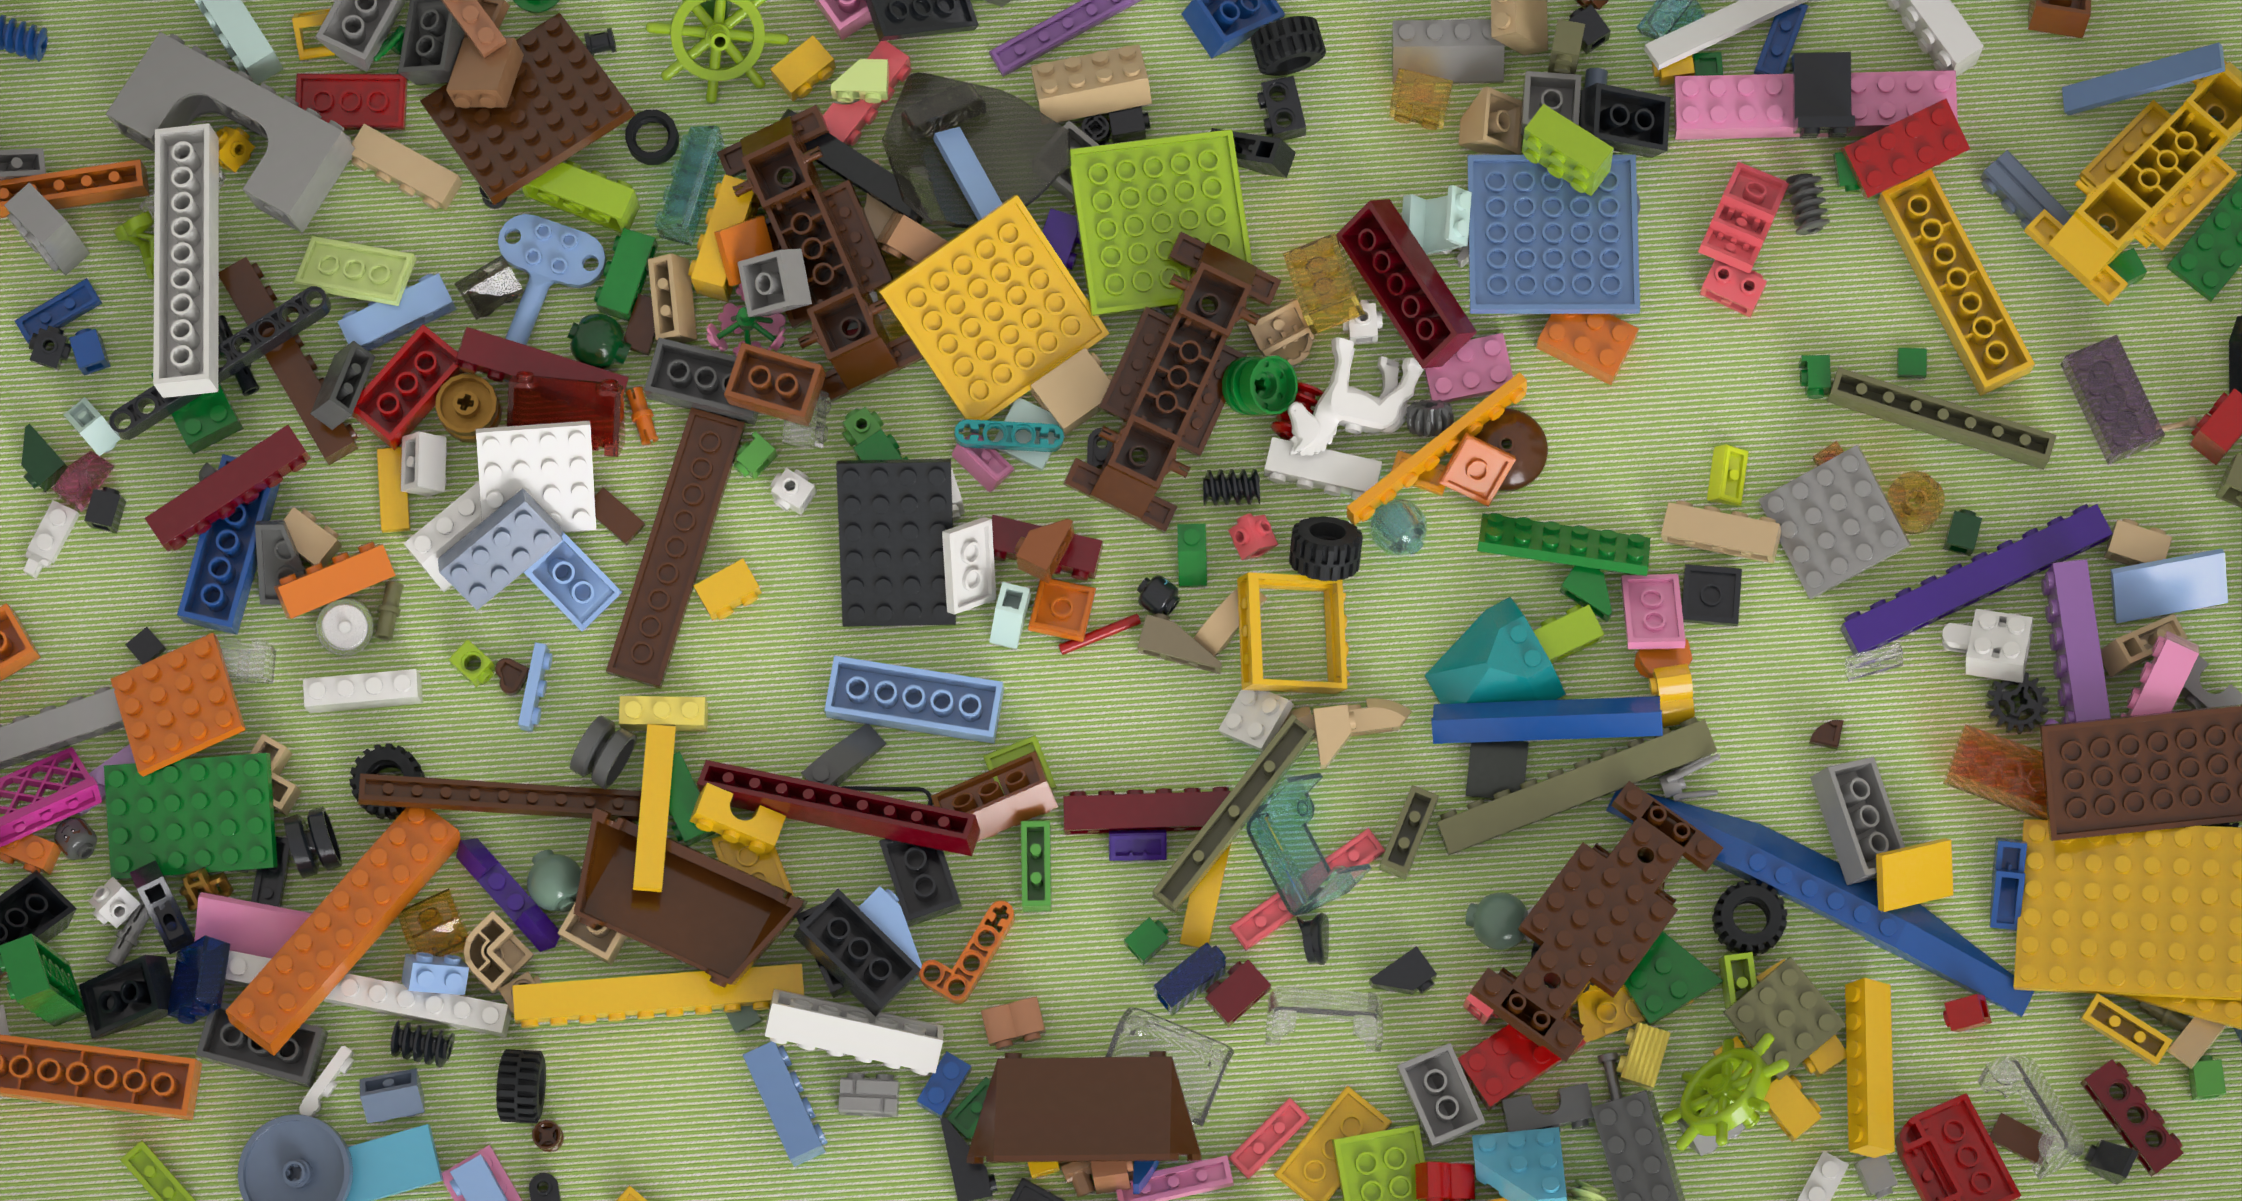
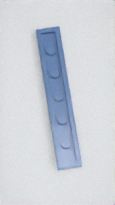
[2062,42,2225,116]

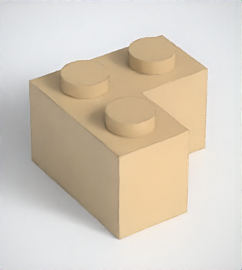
[250,733,302,816]

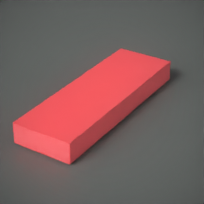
[1228,1098,1310,1180]

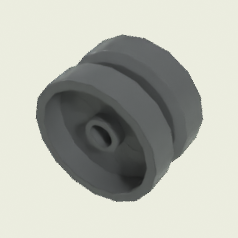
[570,715,637,789]

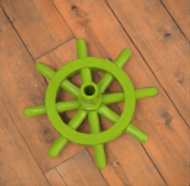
[645,0,789,104]
[1662,1033,1789,1151]

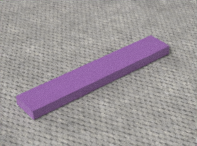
[989,0,1142,77]

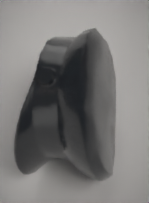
[1296,913,1329,965]

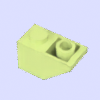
[831,59,889,103]

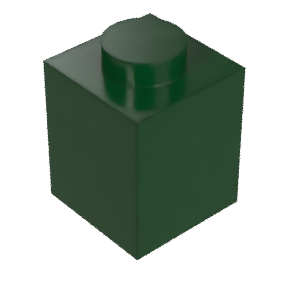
[1943,509,1982,556]

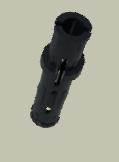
[218,315,260,396]

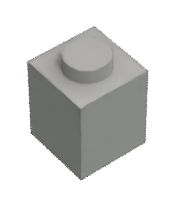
[1854,1155,1898,1199]

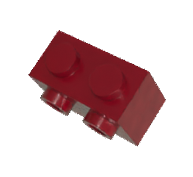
[1205,960,1271,1027]

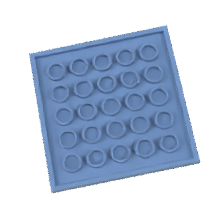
[1467,155,1640,314]

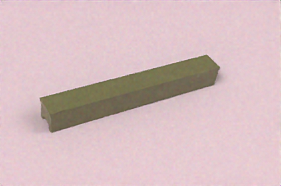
[1152,714,1316,914]

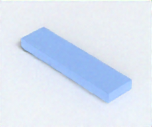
[933,126,1002,220]

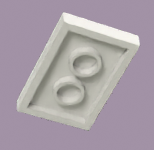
[942,517,997,615]

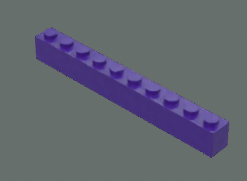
[1840,504,2113,659]

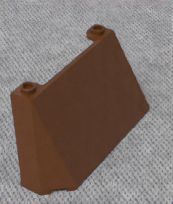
[574,808,808,988]
[967,1051,1202,1164]

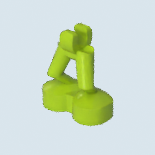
[113,211,154,280]

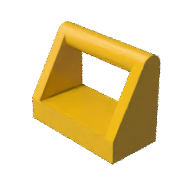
[292,8,335,61]

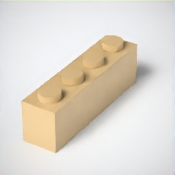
[351,124,463,210]
[1661,501,1781,563]

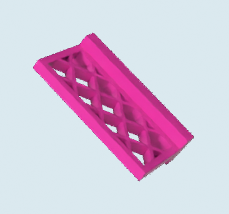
[0,747,102,847]

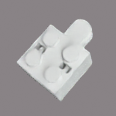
[1942,609,2033,683]

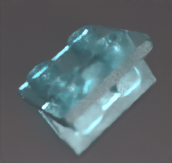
[1636,0,1705,39]

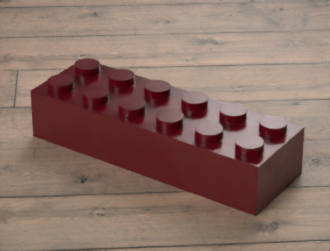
[1335,199,1477,369]

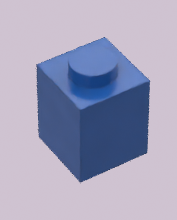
[69,328,111,376]

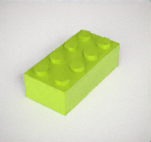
[522,160,640,234]

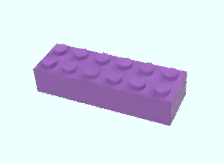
[2041,559,2111,723]

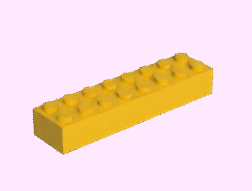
[1877,169,2035,396]

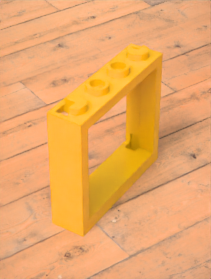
[1237,572,1350,694]

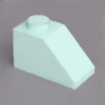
[64,397,121,457]

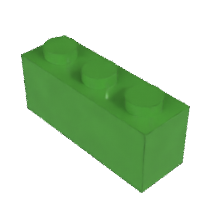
[1021,821,1052,912]

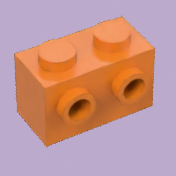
[0,834,61,875]

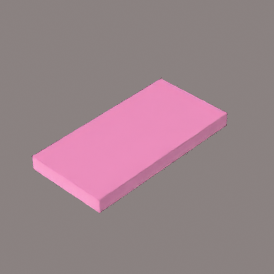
[194,892,312,959]

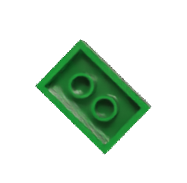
[151,373,244,454]

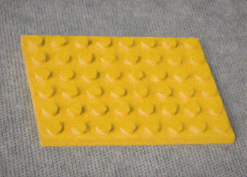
[2014,819,2242,1001]

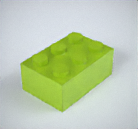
[1522,104,1614,196]

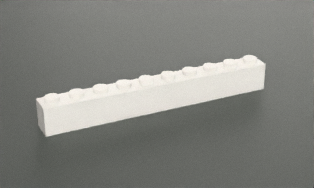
[221,950,512,1038]

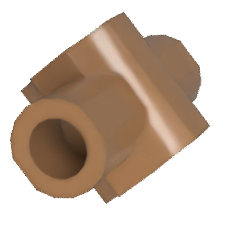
[1059,1162,1096,1198]

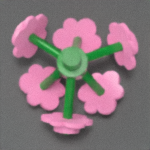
[706,283,786,356]

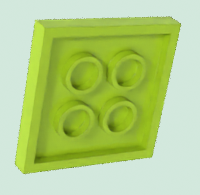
[1332,1124,1425,1201]

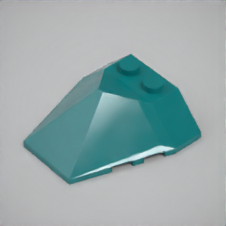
[1425,597,1566,704]

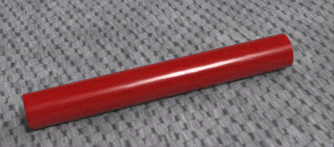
[1058,613,1141,655]

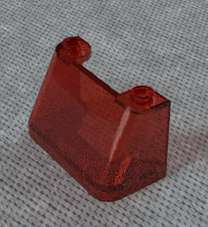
[507,371,625,457]

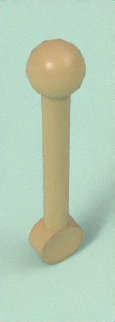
[2140,416,2198,438]

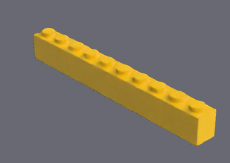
[512,963,804,1028]

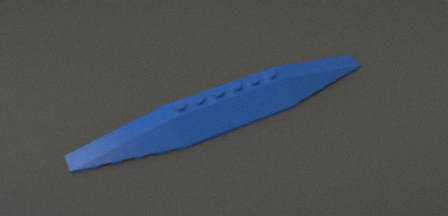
[1606,789,2034,1017]

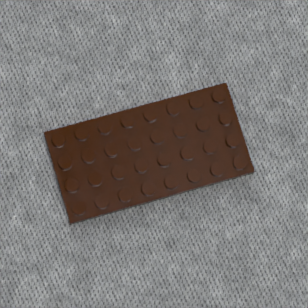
[2040,704,2242,841]

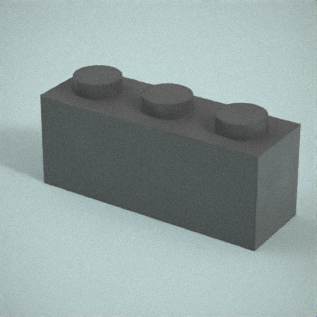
[310,341,375,430]

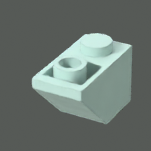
[989,582,1031,650]

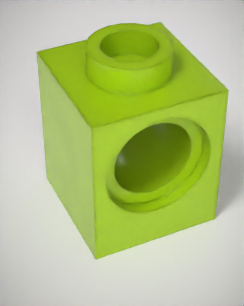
[448,639,495,688]

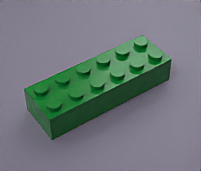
[0,934,86,1027]

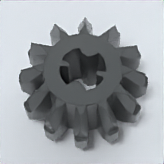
[1406,399,1454,437]

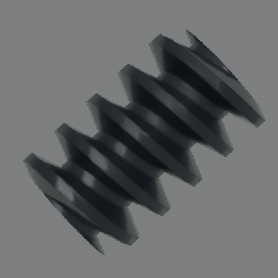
[1203,469,1260,506]
[390,1020,455,1068]

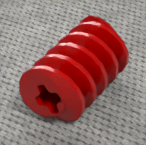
[1271,382,1324,441]

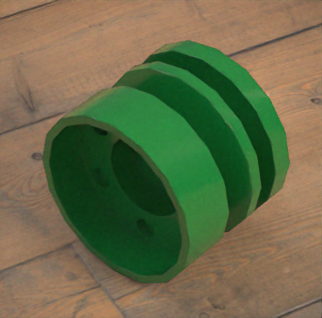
[1222,356,1298,415]

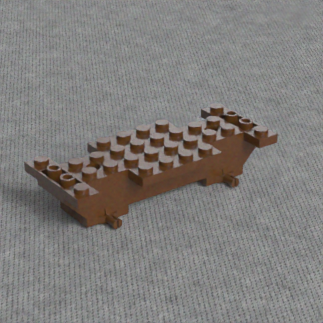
[717,105,923,404]
[1063,232,1281,533]
[1470,781,1724,1062]

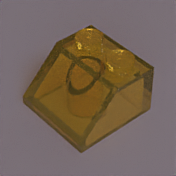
[398,888,469,957]

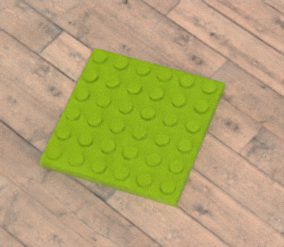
[1066,129,1253,316]

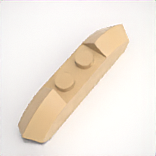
[1280,698,1412,742]

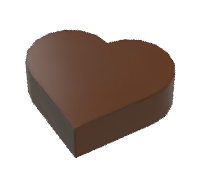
[495,658,530,696]

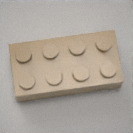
[1031,44,1152,125]

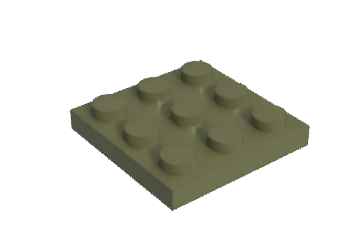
[1723,957,1846,1080]

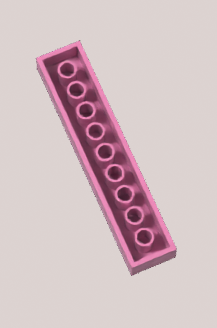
[1673,70,1958,140]

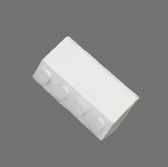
[403,481,482,592]

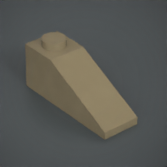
[1138,613,1222,674]

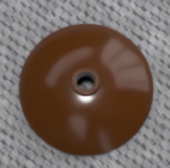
[1474,408,1548,491]

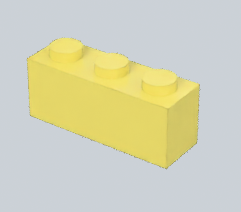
[619,696,708,732]

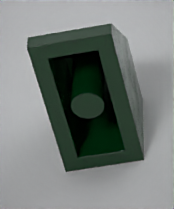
[21,423,71,492]

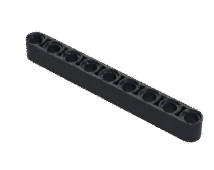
[109,286,331,440]

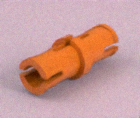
[625,386,659,445]

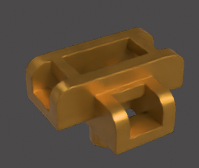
[179,867,234,911]

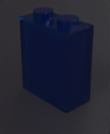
[167,935,230,1024]
[1153,942,1226,1016]

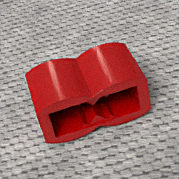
[1415,1162,1475,1201]

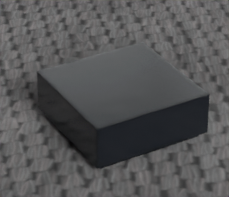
[125,627,166,664]

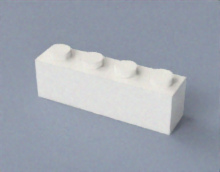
[1264,437,1382,500]
[303,669,423,714]

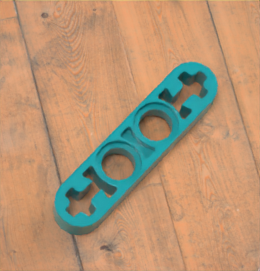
[954,419,1064,452]

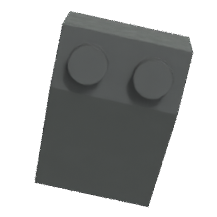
[398,0,465,85]

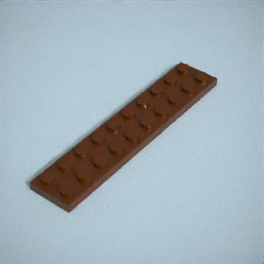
[606,407,746,689]

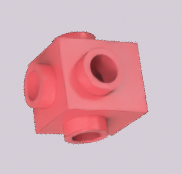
[1228,513,1278,560]

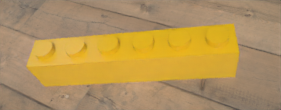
[1845,978,1895,1158]

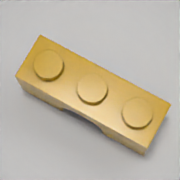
[689,783,786,854]

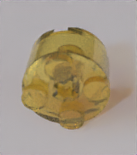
[1886,471,1945,534]

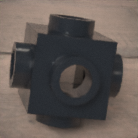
[29,326,72,371]

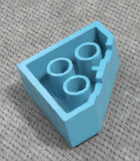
[1472,1127,1567,1201]

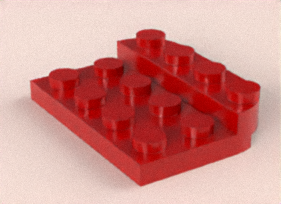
[1895,1093,2021,1201]

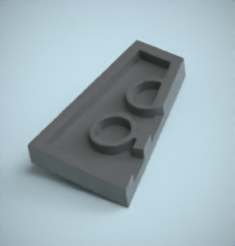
[255,521,306,605]

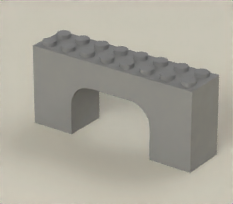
[106,32,355,233]

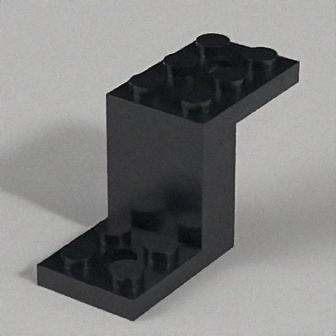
[1790,52,1855,139]

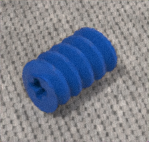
[0,15,48,62]

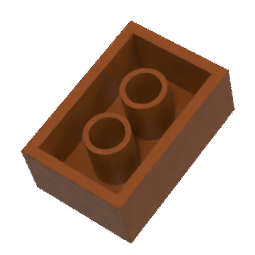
[724,343,826,427]

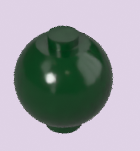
[567,313,632,369]

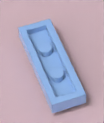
[518,642,553,732]

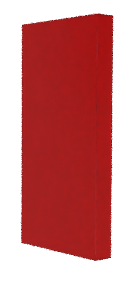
[295,73,408,130]

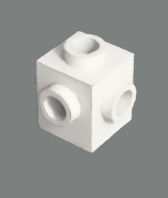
[1342,300,1383,345]
[770,468,817,515]
[88,877,141,929]

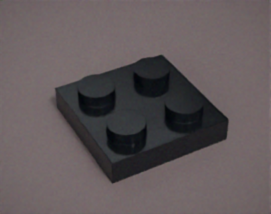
[1682,564,1742,626]

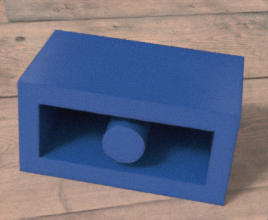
[917,1051,972,1119]

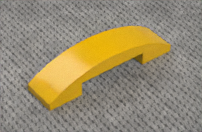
[1180,842,1232,950]

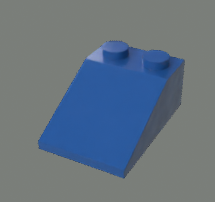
[1181,0,1286,59]

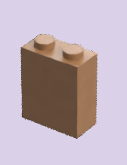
[446,38,524,108]

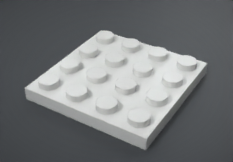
[476,421,596,532]

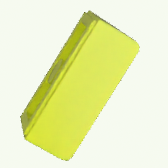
[1707,444,1749,506]

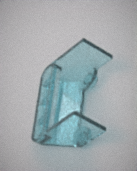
[1247,773,1372,915]

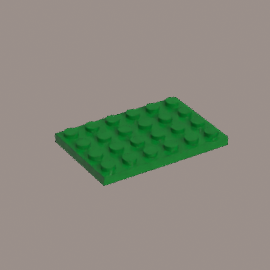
[104,753,278,879]

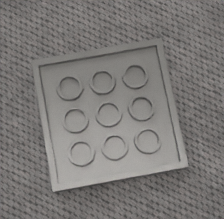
[1758,445,1911,599]

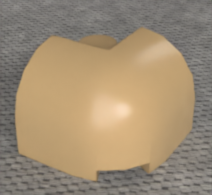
[464,911,534,994]

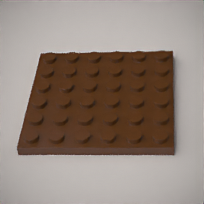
[420,12,635,205]

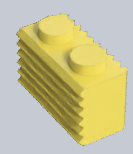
[1616,1022,1671,1091]

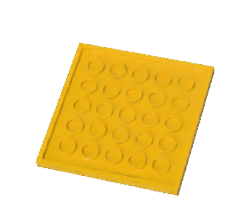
[878,195,1110,420]

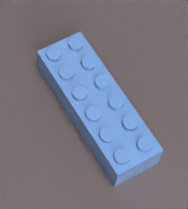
[824,656,1004,744]

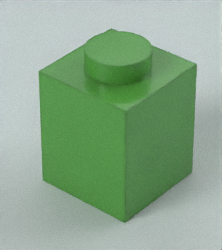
[2187,1055,2226,1100]

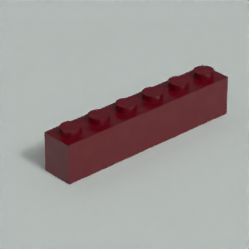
[454,327,629,415]
[145,425,311,552]
[1063,787,1231,835]

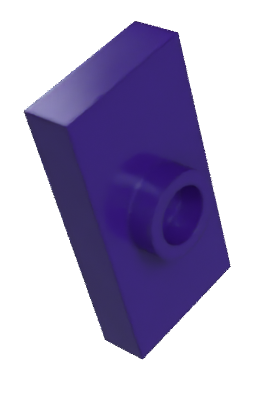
[1109,830,1167,861]

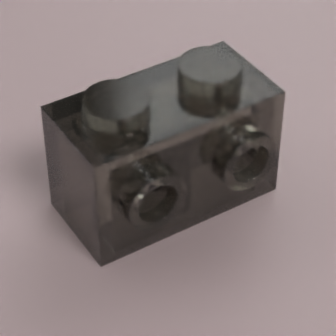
[454,256,524,320]

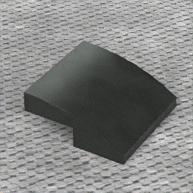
[1466,741,1529,799]

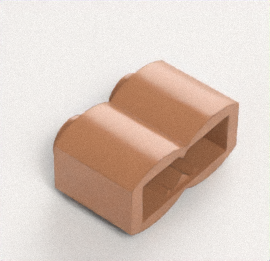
[981,996,1046,1050]

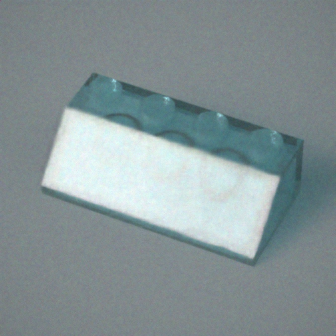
[654,125,724,246]

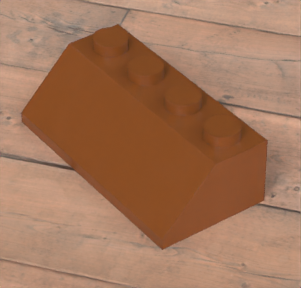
[931,751,1058,842]

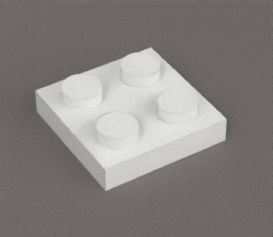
[1218,689,1294,752]

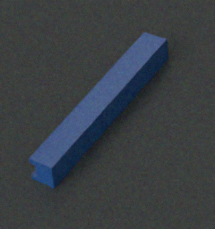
[1431,696,1663,744]

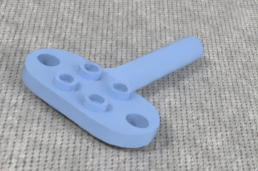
[498,214,606,382]

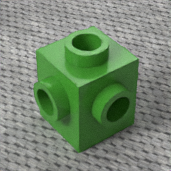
[842,406,884,447]

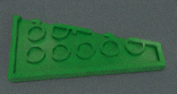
[1623,931,1723,1026]

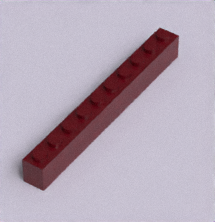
[697,760,981,856]

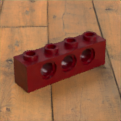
[2080,1059,2184,1177]

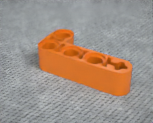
[919,901,1015,1004]

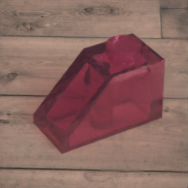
[52,451,114,512]

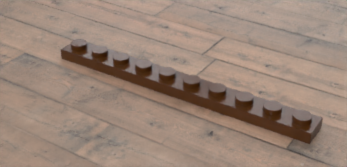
[358,773,641,822]

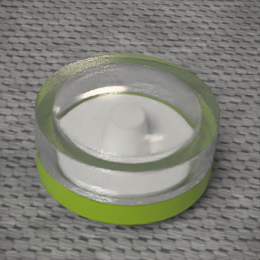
[316,598,375,656]

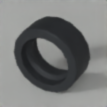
[625,110,679,165]

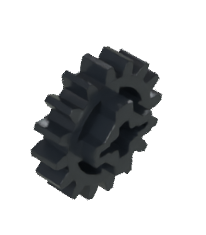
[1985,672,2049,734]

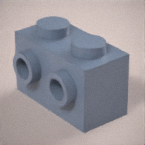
[360,1068,425,1124]

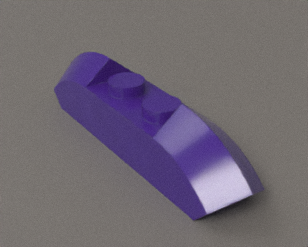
[456,838,560,952]

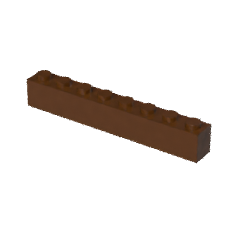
[219,257,358,465]

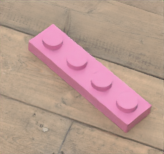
[1116,1155,1234,1201]

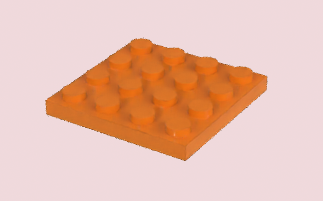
[111,633,246,777]

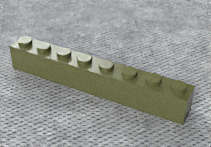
[1827,367,2057,470]

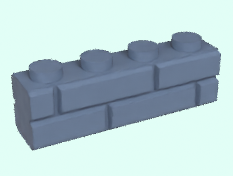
[1980,150,2072,255]

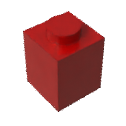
[1943,994,1992,1032]

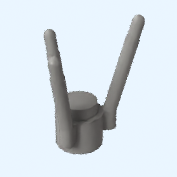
[1659,754,1720,802]

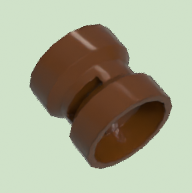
[532,1120,564,1153]

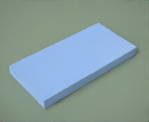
[2110,549,2228,623]

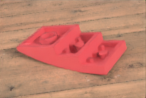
[1698,162,1789,273]

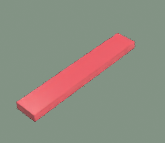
[1229,828,1385,951]

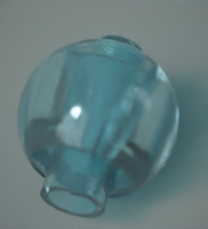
[1371,499,1427,556]

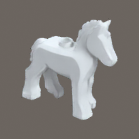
[1288,337,1425,456]

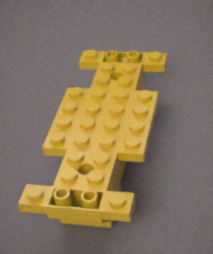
[2024,45,2242,306]

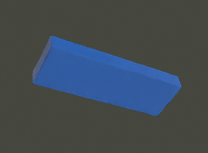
[1754,4,1808,75]
[14,278,102,344]

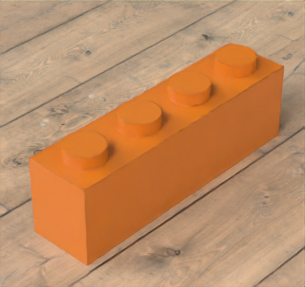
[274,541,396,619]

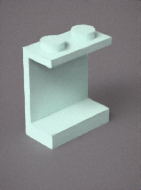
[1402,185,1472,255]

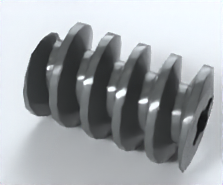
[1786,174,1830,235]

